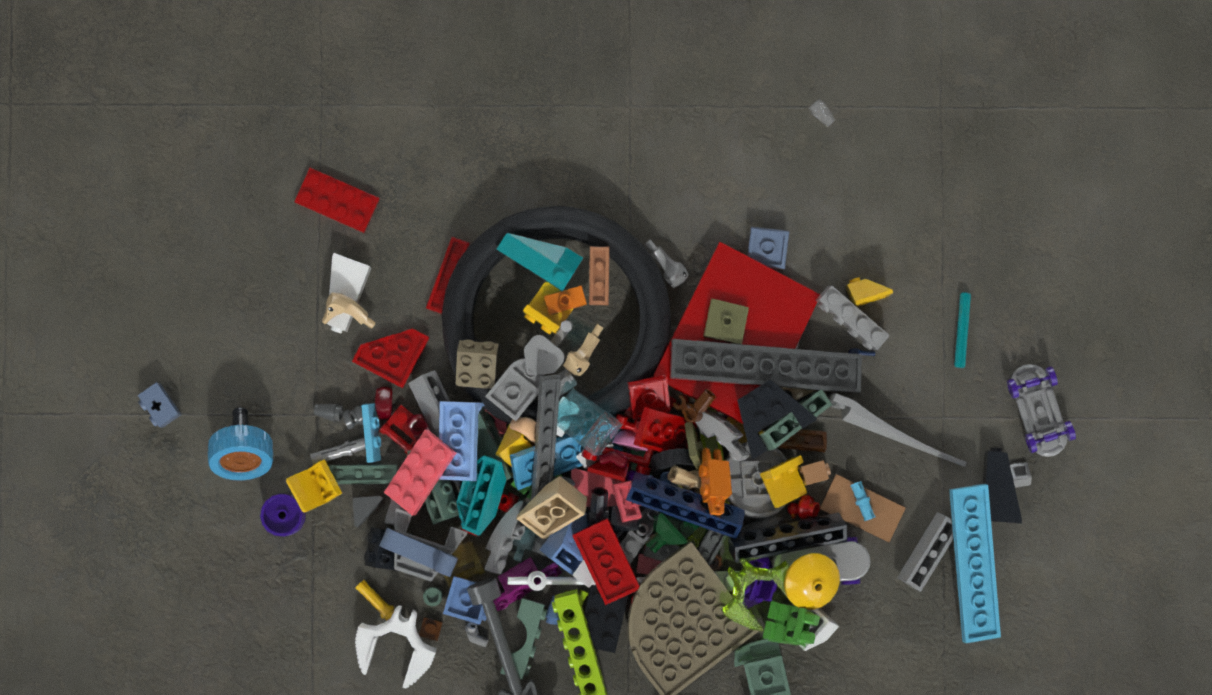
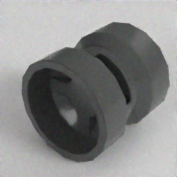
[342,405,363,430]

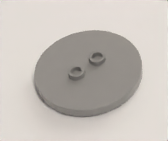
[725,442,787,518]

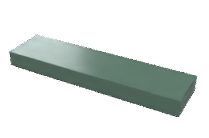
[328,465,398,484]

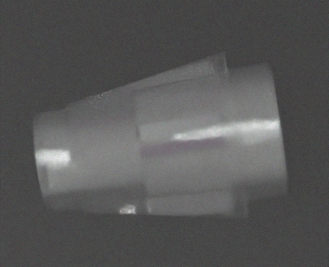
[808,98,836,127]

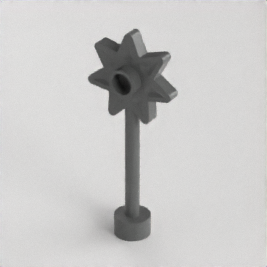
[466,578,538,695]

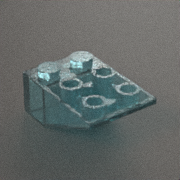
[557,388,623,456]

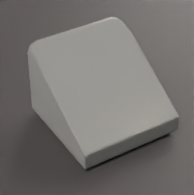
[1010,462,1032,488]

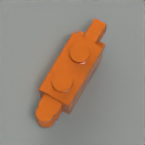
[698,448,732,515]

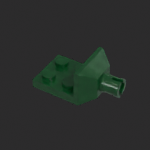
[644,488,699,554]

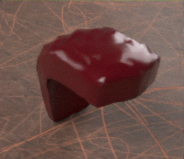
[375,387,393,420]
[407,414,431,441]

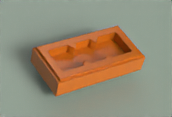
[544,286,587,316]

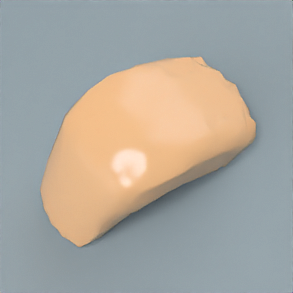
[510,417,537,442]

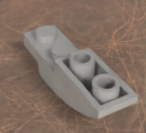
[695,409,751,461]
[485,500,529,574]
[620,507,658,564]

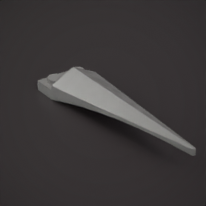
[827,393,967,467]

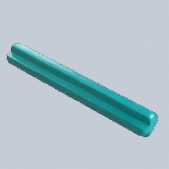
[954,292,971,368]

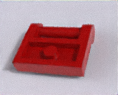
[379,405,417,455]

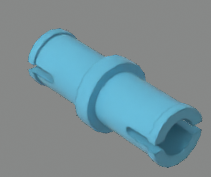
[850,481,876,521]

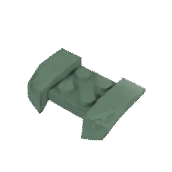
[734,639,791,695]

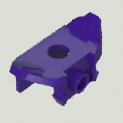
[737,557,779,610]

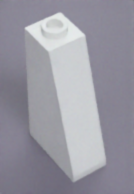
[327,253,371,334]

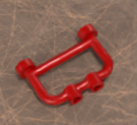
[581,414,654,476]

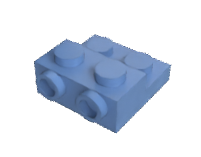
[443,576,486,624]

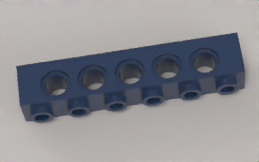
[626,471,745,539]

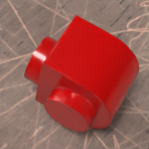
[498,492,519,513]

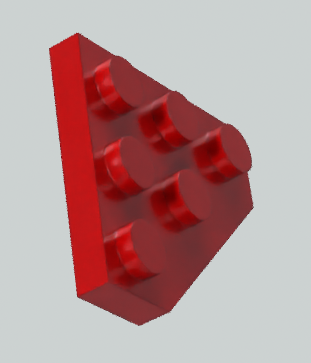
[352,328,430,388]

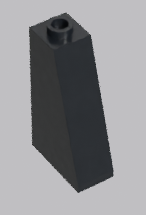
[983,448,1022,524]

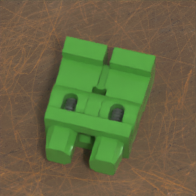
[763,601,820,646]

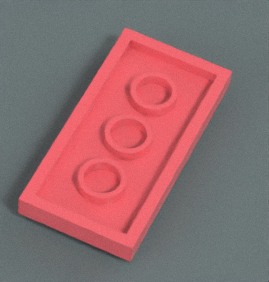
[384,430,457,516]

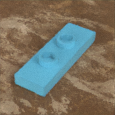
[361,403,381,463]

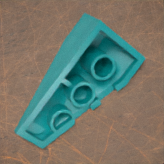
[497,233,583,291]

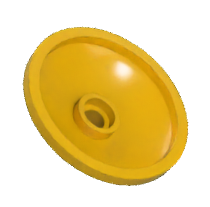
[784,553,840,610]

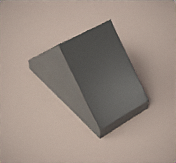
[353,496,384,528]

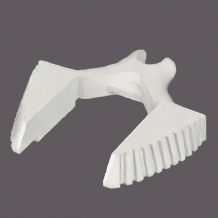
[355,605,437,688]

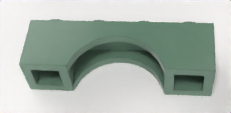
[500,598,547,680]

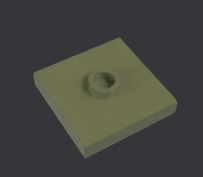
[703,299,749,345]
[685,422,704,471]

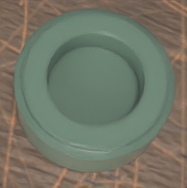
[423,587,443,606]

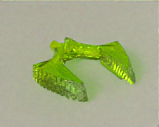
[721,558,797,632]

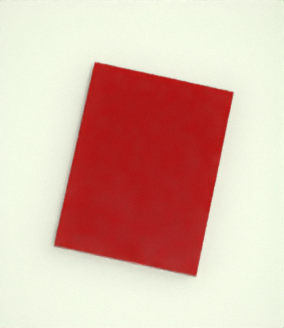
[653,242,820,424]

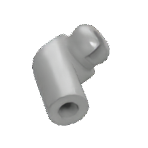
[465,622,489,647]

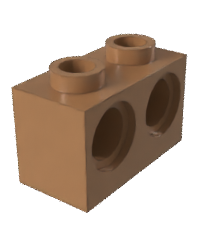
[798,460,831,486]

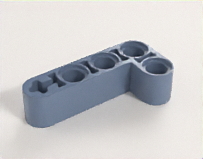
[379,528,458,577]

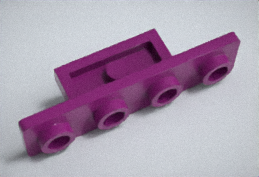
[493,557,562,611]

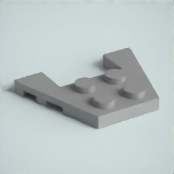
[394,508,468,581]

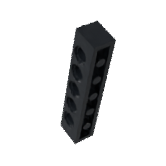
[728,513,847,563]

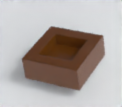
[419,617,443,641]

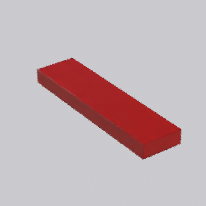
[426,237,470,314]

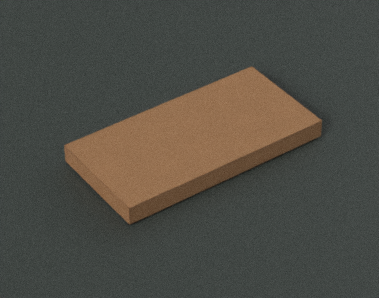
[820,474,906,543]

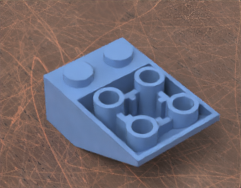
[539,512,589,575]

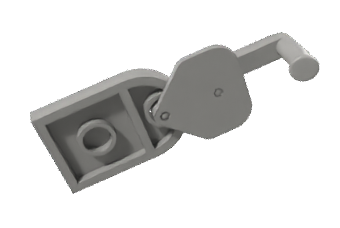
[485,320,573,421]

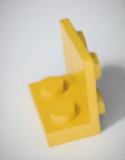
[759,455,807,508]

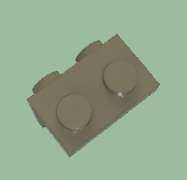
[456,340,498,389]

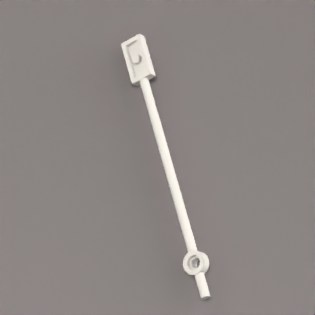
[508,571,740,591]

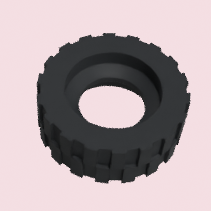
[651,448,695,478]

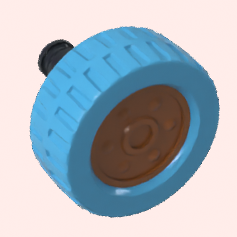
[208,407,273,480]

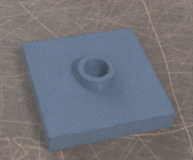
[748,227,789,269]

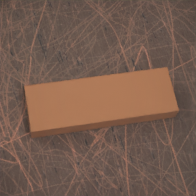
[589,246,609,306]

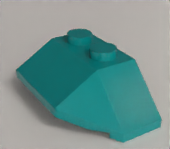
[456,455,506,536]

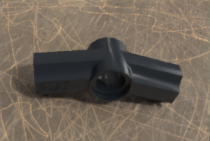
[587,487,609,526]

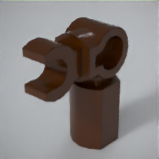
[673,389,716,423]

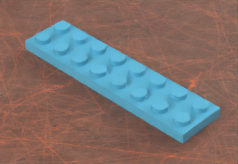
[949,484,1001,643]

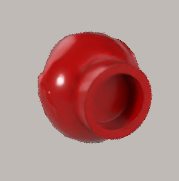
[787,495,820,519]

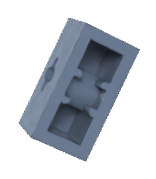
[138,382,181,428]

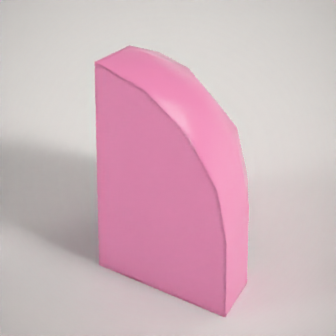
[612,429,648,451]

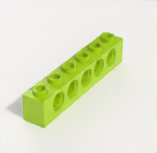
[552,589,608,695]

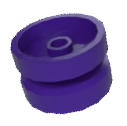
[260,494,306,537]

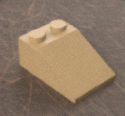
[516,476,587,540]

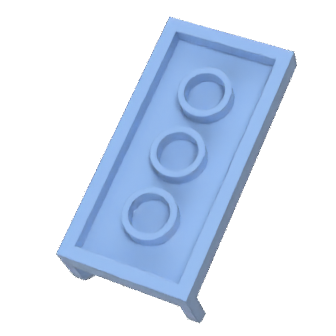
[439,401,485,481]

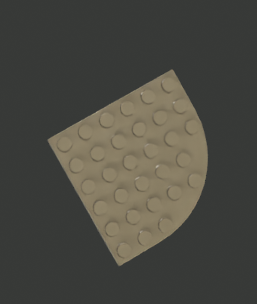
[627,541,759,695]

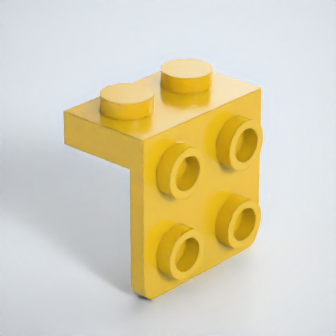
[523,282,573,335]
[286,459,342,513]

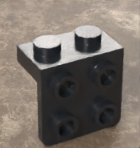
[364,527,413,571]

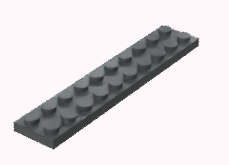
[670,339,862,394]

